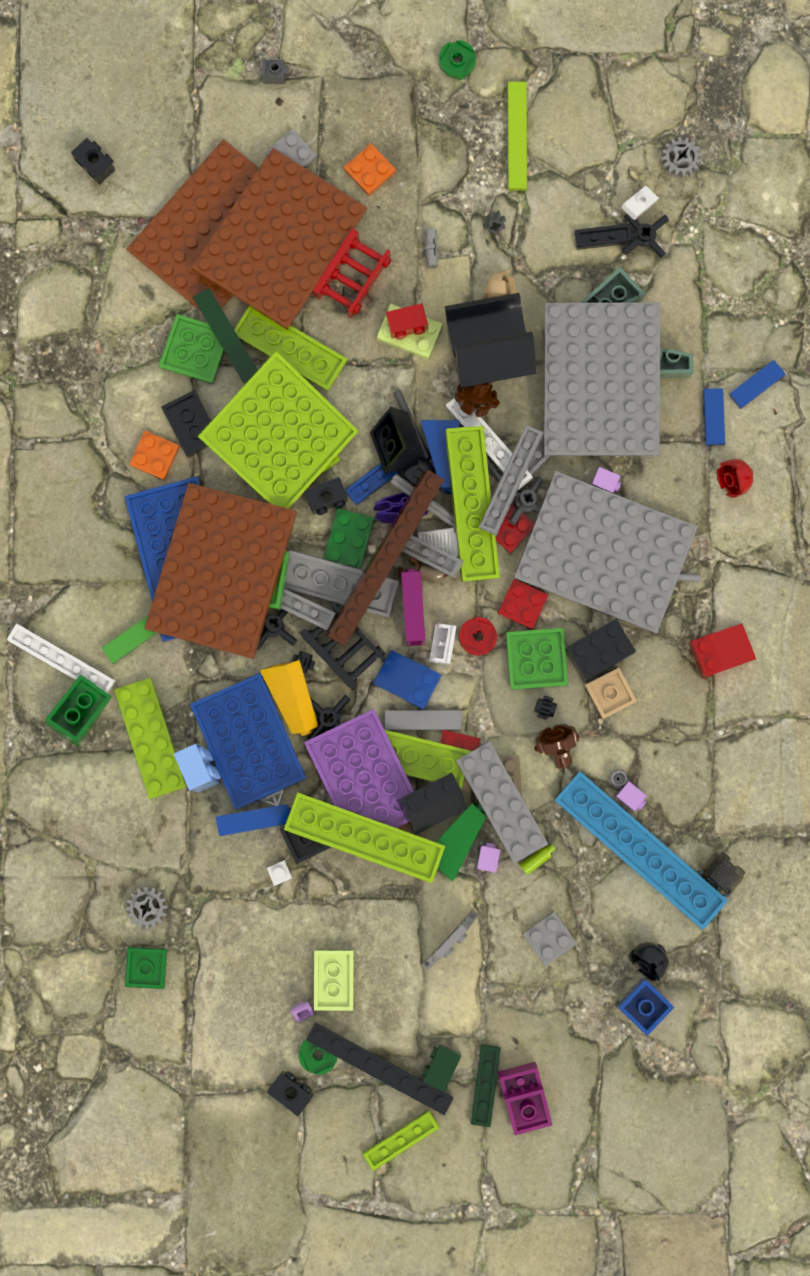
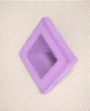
[290,1002,315,1022]

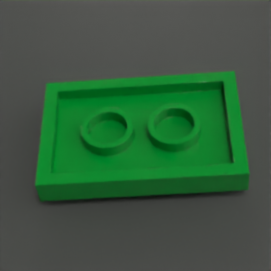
[324,508,374,569]

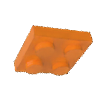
[344,144,396,196]
[129,431,180,481]

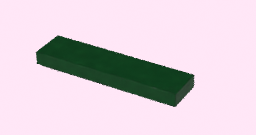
[471,1044,501,1127]

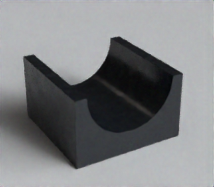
[444,293,537,388]

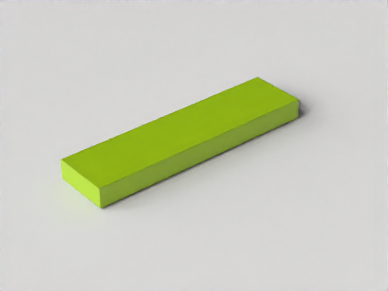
[362,1110,440,1171]

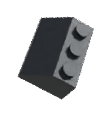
[370,406,424,474]
[397,773,467,835]

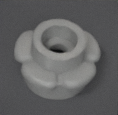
[609,770,628,789]

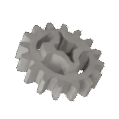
[661,137,702,179]
[125,886,169,929]

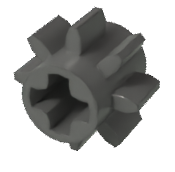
[483,210,506,234]

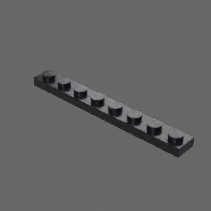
[306,1022,454,1116]

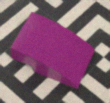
[498,1062,553,1136]

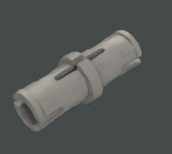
[424,228,439,269]

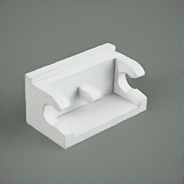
[429,623,456,666]

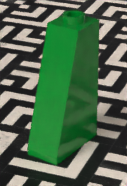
[436,803,486,881]

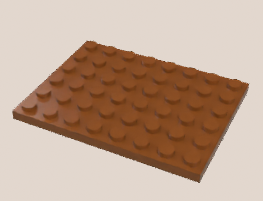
[126,139,259,313]
[192,148,367,330]
[144,483,297,659]

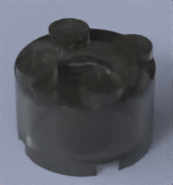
[698,852,745,897]

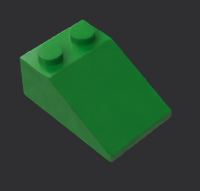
[45,674,112,747]

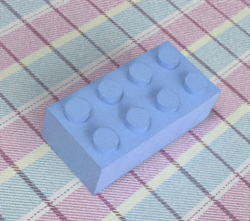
[174,744,221,793]

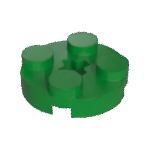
[439,40,476,80]
[298,1039,337,1075]

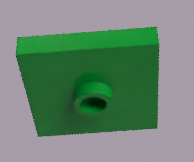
[125,947,168,989]

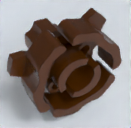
[455,382,500,417]
[534,724,580,769]

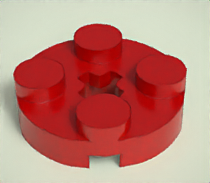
[459,617,497,656]

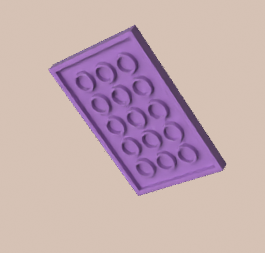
[304,709,414,828]

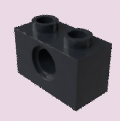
[71,138,115,185]
[304,477,348,516]
[267,1070,314,1116]

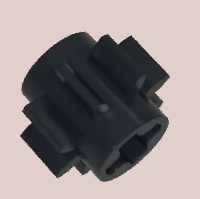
[291,651,315,674]
[534,696,557,720]

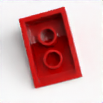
[688,623,756,679]

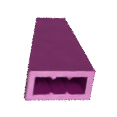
[401,569,426,647]

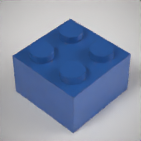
[616,977,674,1036]

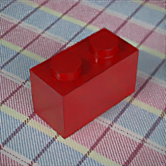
[386,303,428,340]

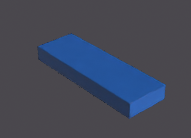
[729,360,786,409]
[703,388,725,446]
[345,463,398,506]

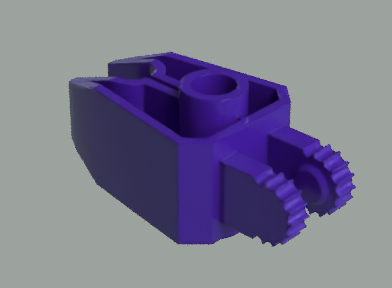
[373,492,428,523]

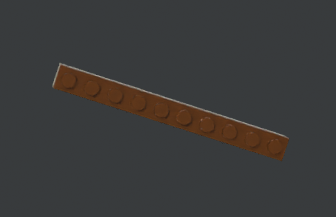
[325,470,444,646]

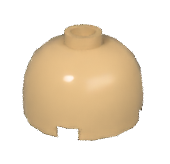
[484,270,516,299]

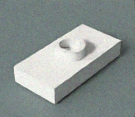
[621,186,659,220]

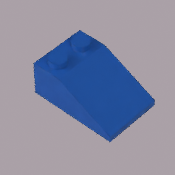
[373,650,442,710]

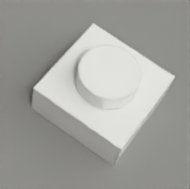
[267,860,292,886]

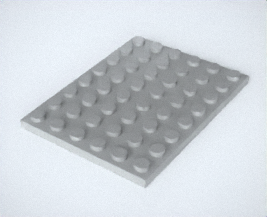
[544,302,660,456]
[514,471,698,634]

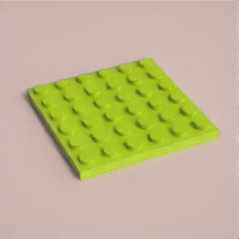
[197,351,359,509]

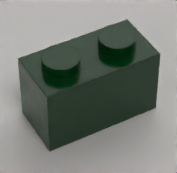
[421,1044,461,1092]

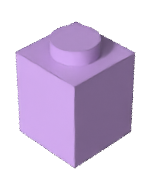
[592,467,622,493]
[615,781,647,811]
[476,843,501,873]

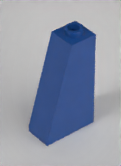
[421,420,459,494]
[216,804,291,836]

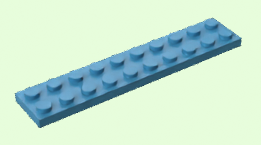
[554,771,728,930]

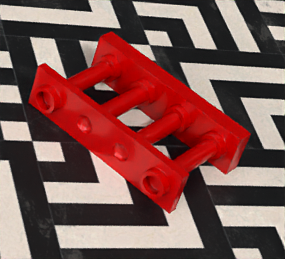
[313,228,392,319]

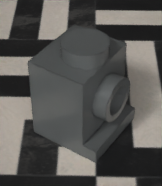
[262,58,289,84]

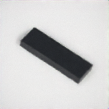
[574,223,633,250]

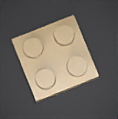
[585,668,637,720]

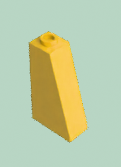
[260,660,318,736]

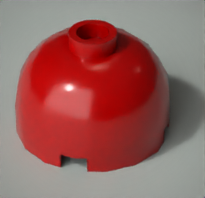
[717,458,754,498]

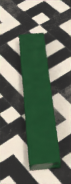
[193,288,258,385]

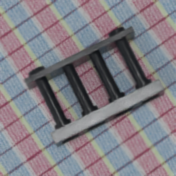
[299,603,386,691]

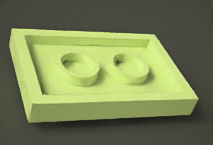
[377,304,443,360]
[314,950,354,1011]

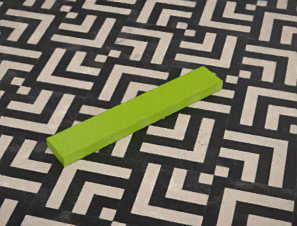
[508,82,527,191]

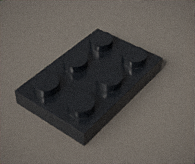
[161,390,211,458]

